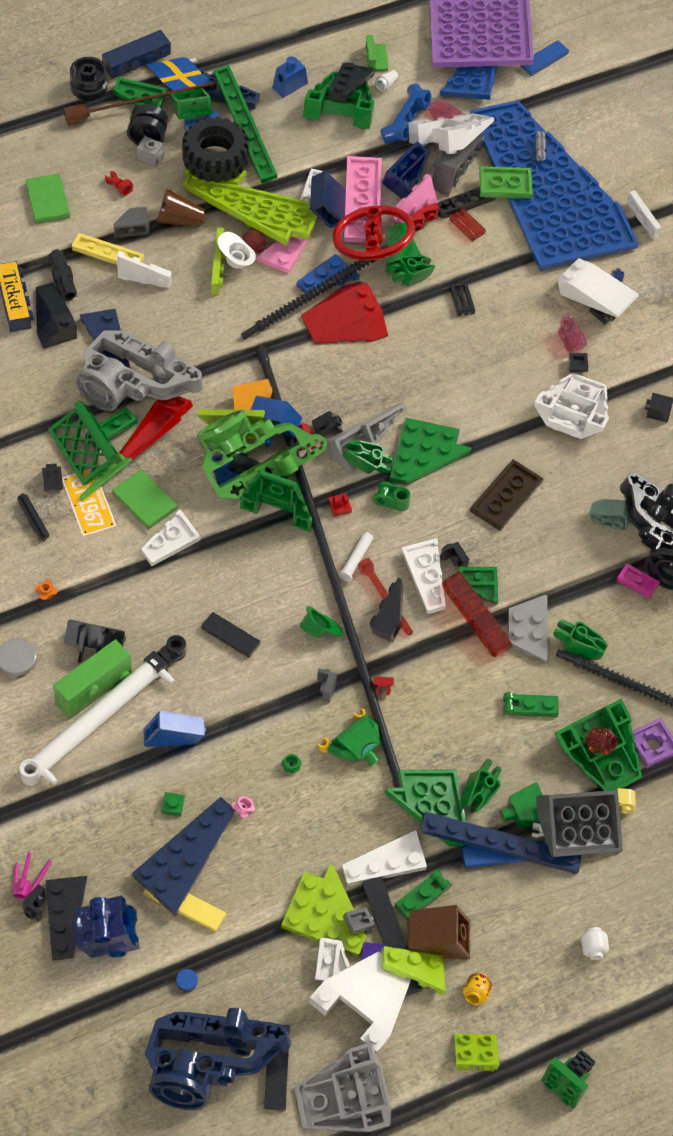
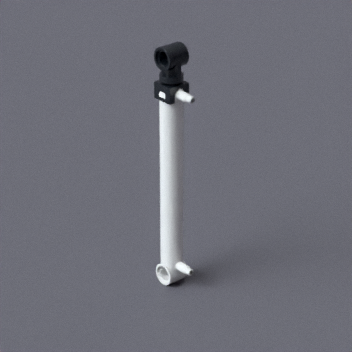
[20,635,186,786]

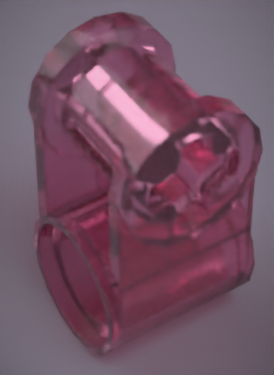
[558,316,587,352]

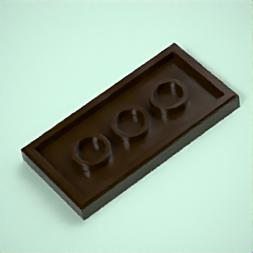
[470,459,544,531]

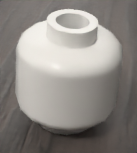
[581,927,609,960]

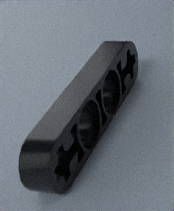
[437,187,496,218]

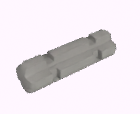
[535,131,546,161]

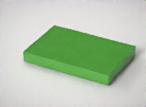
[479,166,533,199]
[25,174,70,223]
[112,469,178,529]

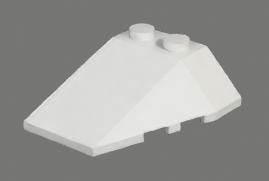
[534,373,609,439]

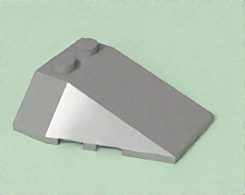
[294,1042,392,1132]

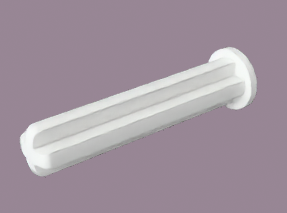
[338,532,373,582]

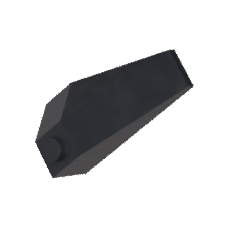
[36,282,77,349]

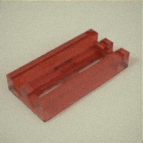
[449,208,486,242]

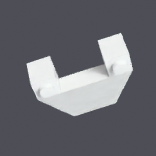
[408,113,494,154]
[309,952,411,1054]

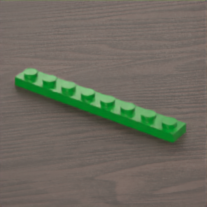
[213,65,277,183]

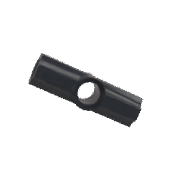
[48,249,77,301]

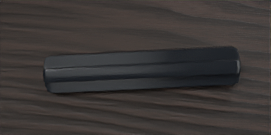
[17,493,50,541]

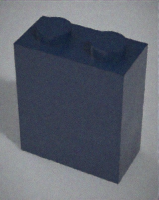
[310,171,346,228]

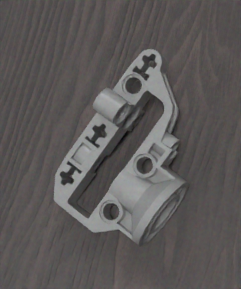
[75,331,203,411]

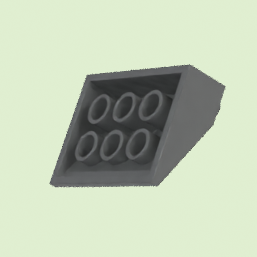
[536,790,623,857]

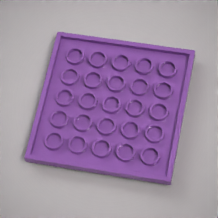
[430,0,534,68]

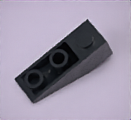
[370,578,403,643]

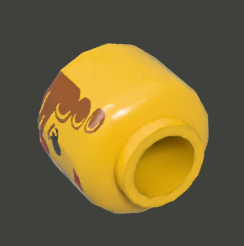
[463,973,493,1005]

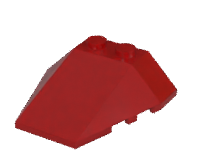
[301,281,388,344]

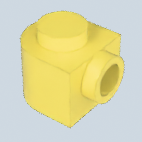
[617,788,636,814]

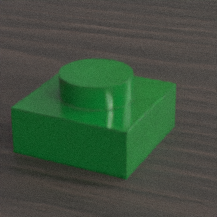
[161,792,185,817]

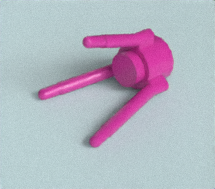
[11,852,52,900]

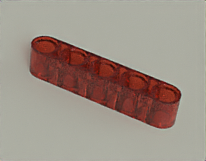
[442,572,512,657]

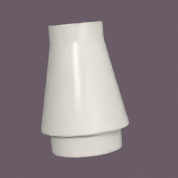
[375,70,398,91]

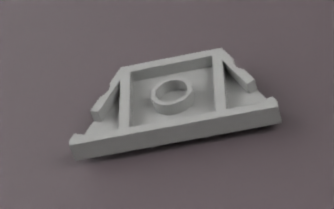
[508,595,547,664]

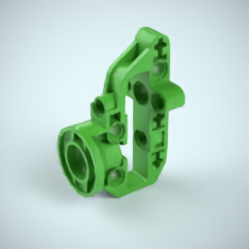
[197,409,327,499]

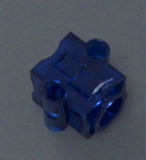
[72,895,140,958]

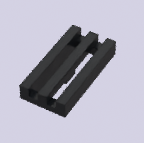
[449,282,475,317]

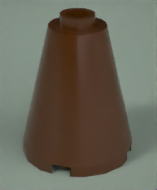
[157,189,207,227]

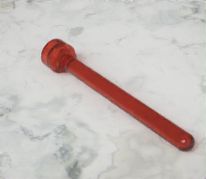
[357,558,413,636]

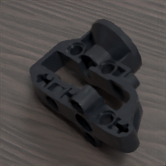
[620,473,673,590]

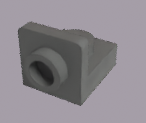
[317,669,337,703]
[343,907,375,935]

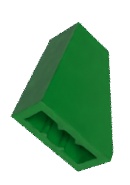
[385,223,421,274]

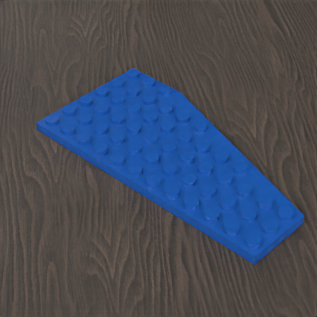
[470,100,639,271]

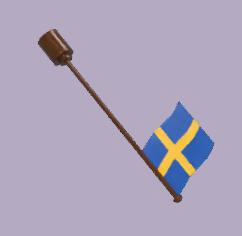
[63,57,217,125]

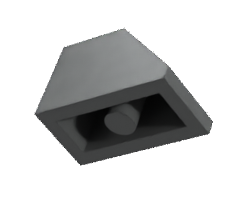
[113,207,149,238]

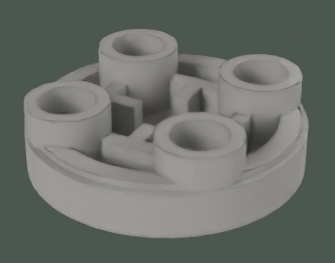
[0,638,37,678]

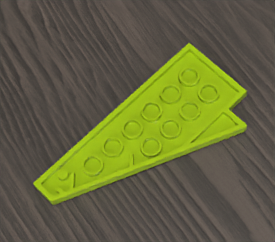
[183,174,319,245]

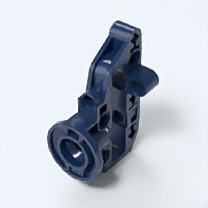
[145,1008,291,1110]

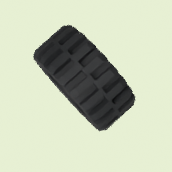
[182,117,249,183]

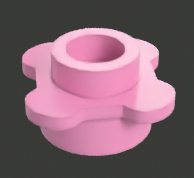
[232,796,255,818]

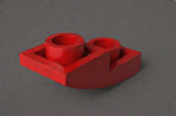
[411,203,439,232]

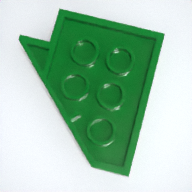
[390,418,471,485]
[384,769,468,846]

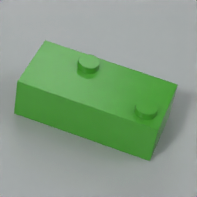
[53,639,132,719]

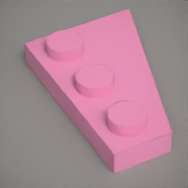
[257,235,311,274]

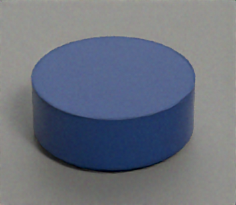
[177,969,198,992]

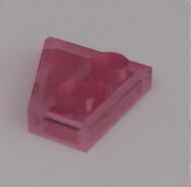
[428,99,465,121]

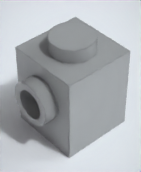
[137,136,165,167]

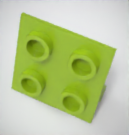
[454,1033,499,1072]

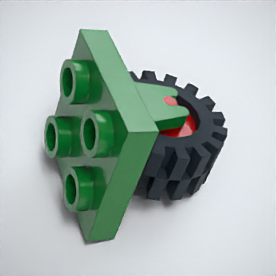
[541,1050,596,1109]

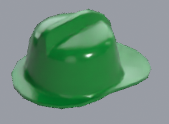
[299,606,343,638]

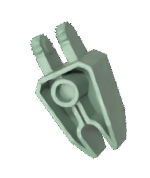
[590,499,634,530]

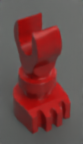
[105,171,134,196]

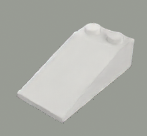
[557,258,638,318]

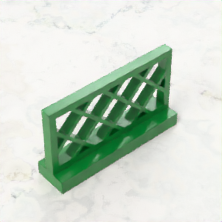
[48,400,123,485]

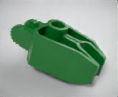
[386,255,435,286]
[342,440,393,474]
[553,620,608,660]
[462,758,502,813]

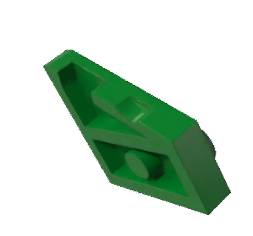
[458,567,498,604]

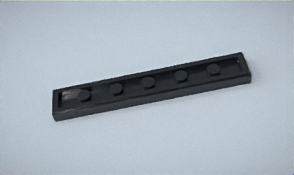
[362,877,423,996]

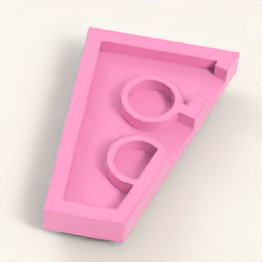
[390,173,438,225]

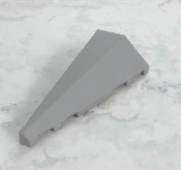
[326,403,406,473]

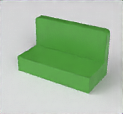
[365,35,389,71]

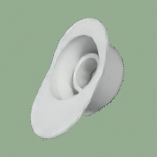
[218,232,256,269]

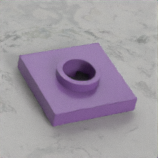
[632,718,673,768]

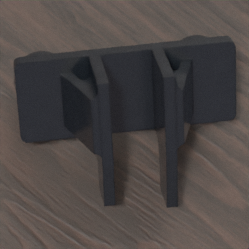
[64,620,126,663]

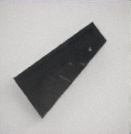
[329,62,375,102]
[46,876,87,961]

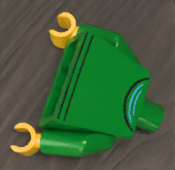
[318,709,380,766]

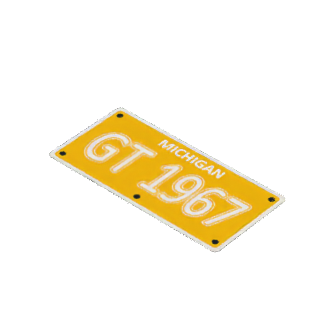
[62,469,116,536]

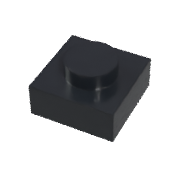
[568,353,589,372]

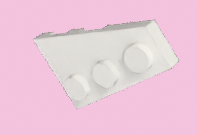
[117,251,172,288]
[141,510,200,566]

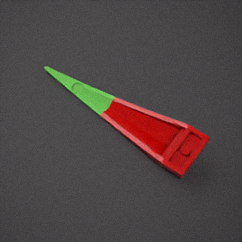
[80,396,193,501]

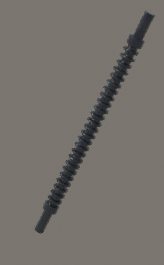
[241,244,389,340]

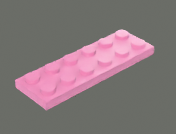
[344,156,382,243]

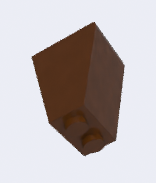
[406,905,470,960]

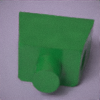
[500,782,543,828]

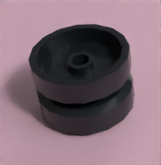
[70,57,108,101]
[127,104,168,145]

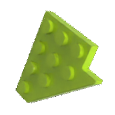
[281,864,367,958]

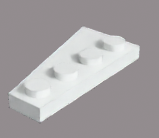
[401,538,446,614]
[342,830,427,887]

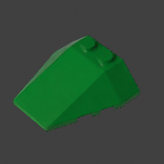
[240,470,312,532]
[554,698,642,791]

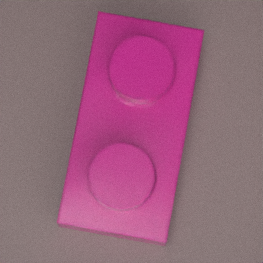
[616,564,660,599]

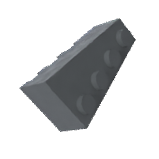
[432,134,485,197]

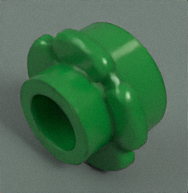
[282,754,301,773]

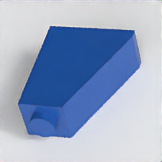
[143,711,206,747]

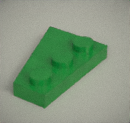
[113,77,167,108]

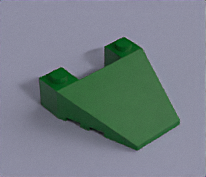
[303,71,375,129]

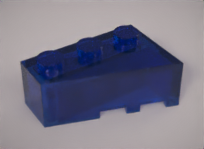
[382,141,430,199]

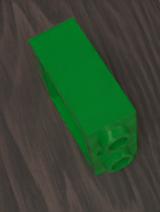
[170,88,213,119]

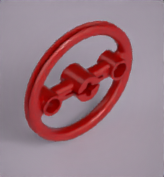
[332,205,415,261]

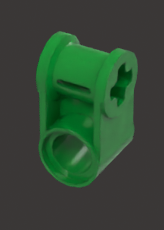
[373,481,410,511]

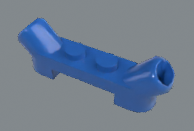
[380,84,431,144]

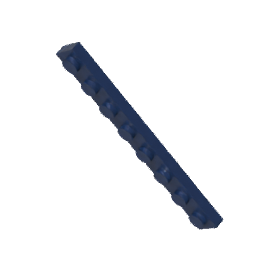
[420,812,582,874]

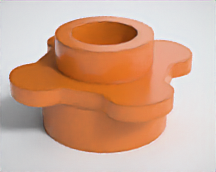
[35,580,58,600]

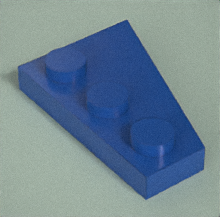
[296,254,360,292]

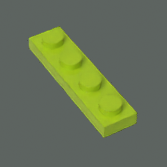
[211,227,226,295]

